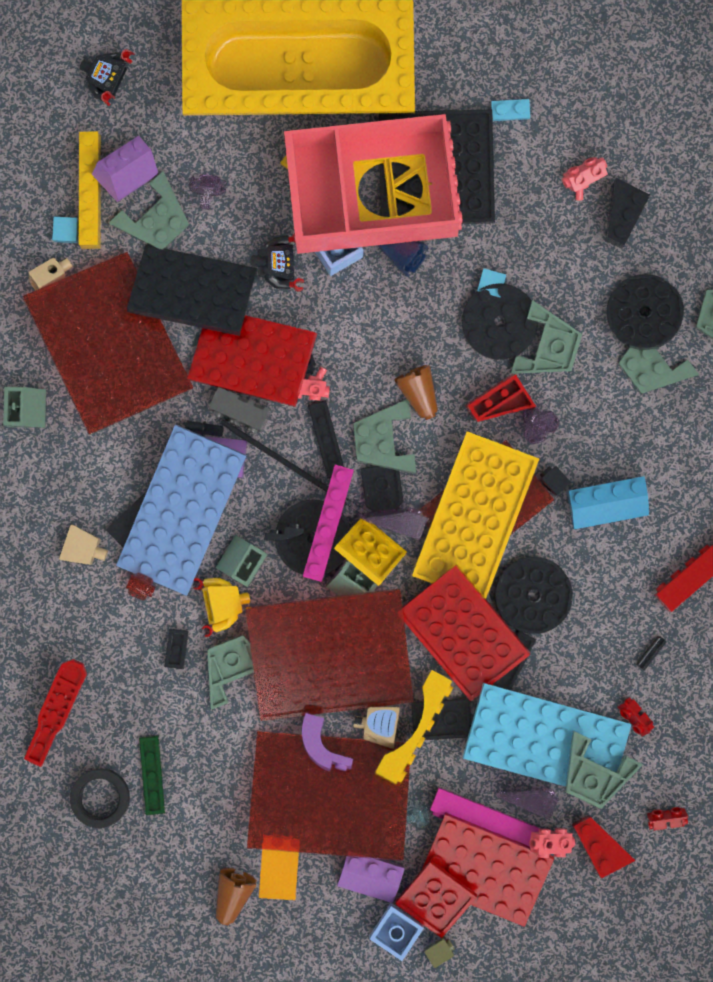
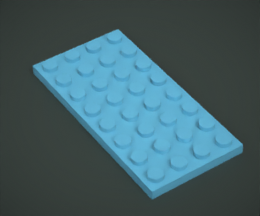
[462,683,632,787]

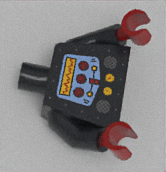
[79,49,134,106]
[250,233,304,292]

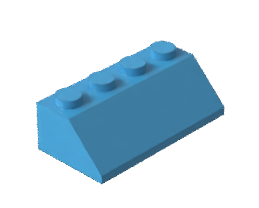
[567,476,649,529]

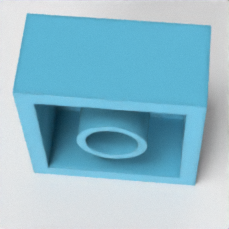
[52,217,79,243]
[477,268,506,297]

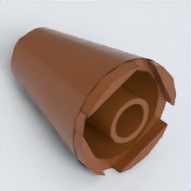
[394,365,438,420]
[216,868,257,925]

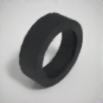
[70,768,130,828]

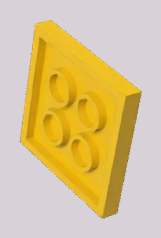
[334,515,407,586]

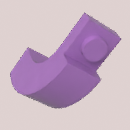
[302,713,353,771]

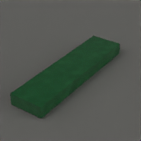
[139,736,166,815]

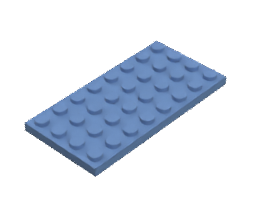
[116,425,247,596]

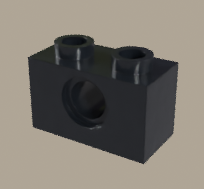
[539,466,571,498]

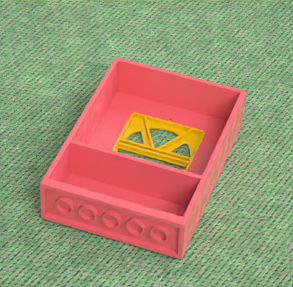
[284,114,462,254]

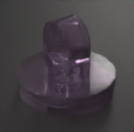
[189,174,227,210]
[523,407,559,444]

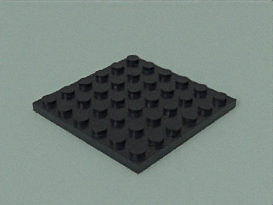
[379,109,495,224]

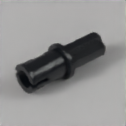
[185,420,224,437]

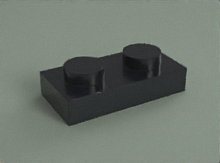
[164,629,189,669]

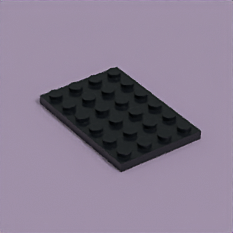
[127,244,257,336]

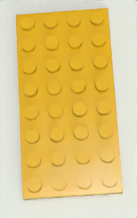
[412,432,539,599]

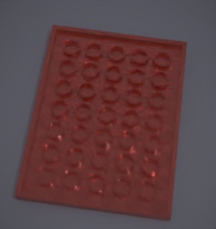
[22,252,194,435]
[245,588,414,721]
[247,731,410,861]

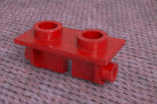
[617,697,654,737]
[647,807,688,831]

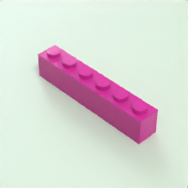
[303,465,354,582]
[430,787,541,846]

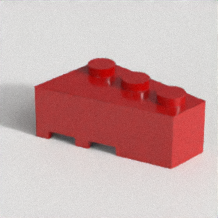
[465,374,536,422]
[572,815,636,879]

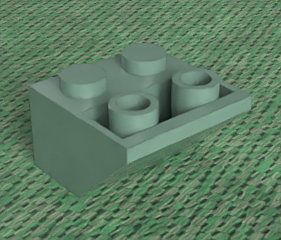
[3,387,46,428]
[216,535,268,588]
[326,558,377,608]

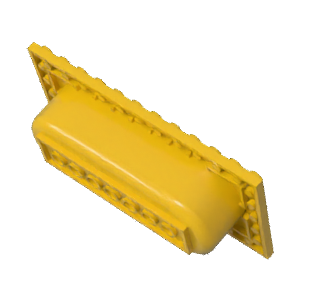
[182,0,415,116]

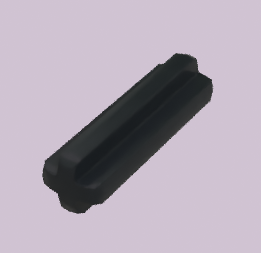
[636,636,666,670]

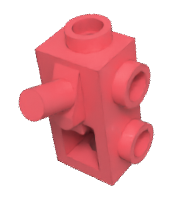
[562,157,608,201]
[298,367,330,401]
[529,828,575,858]

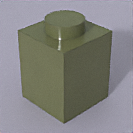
[424,937,455,968]

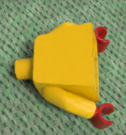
[193,577,250,637]

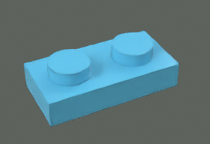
[491,99,530,121]

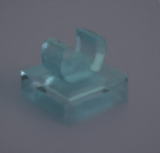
[406,804,431,828]

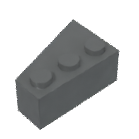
[209,387,271,434]

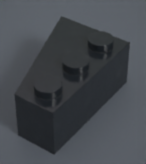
[605,178,650,249]

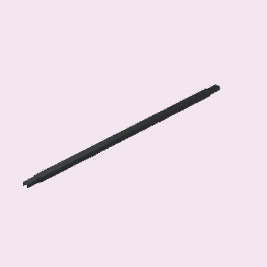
[220,419,402,538]

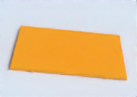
[259,836,300,900]

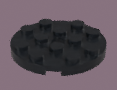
[606,274,684,350]
[462,283,538,360]
[275,499,350,575]
[495,557,573,634]

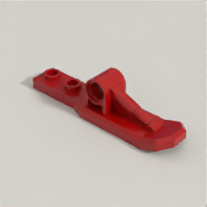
[24,659,87,767]

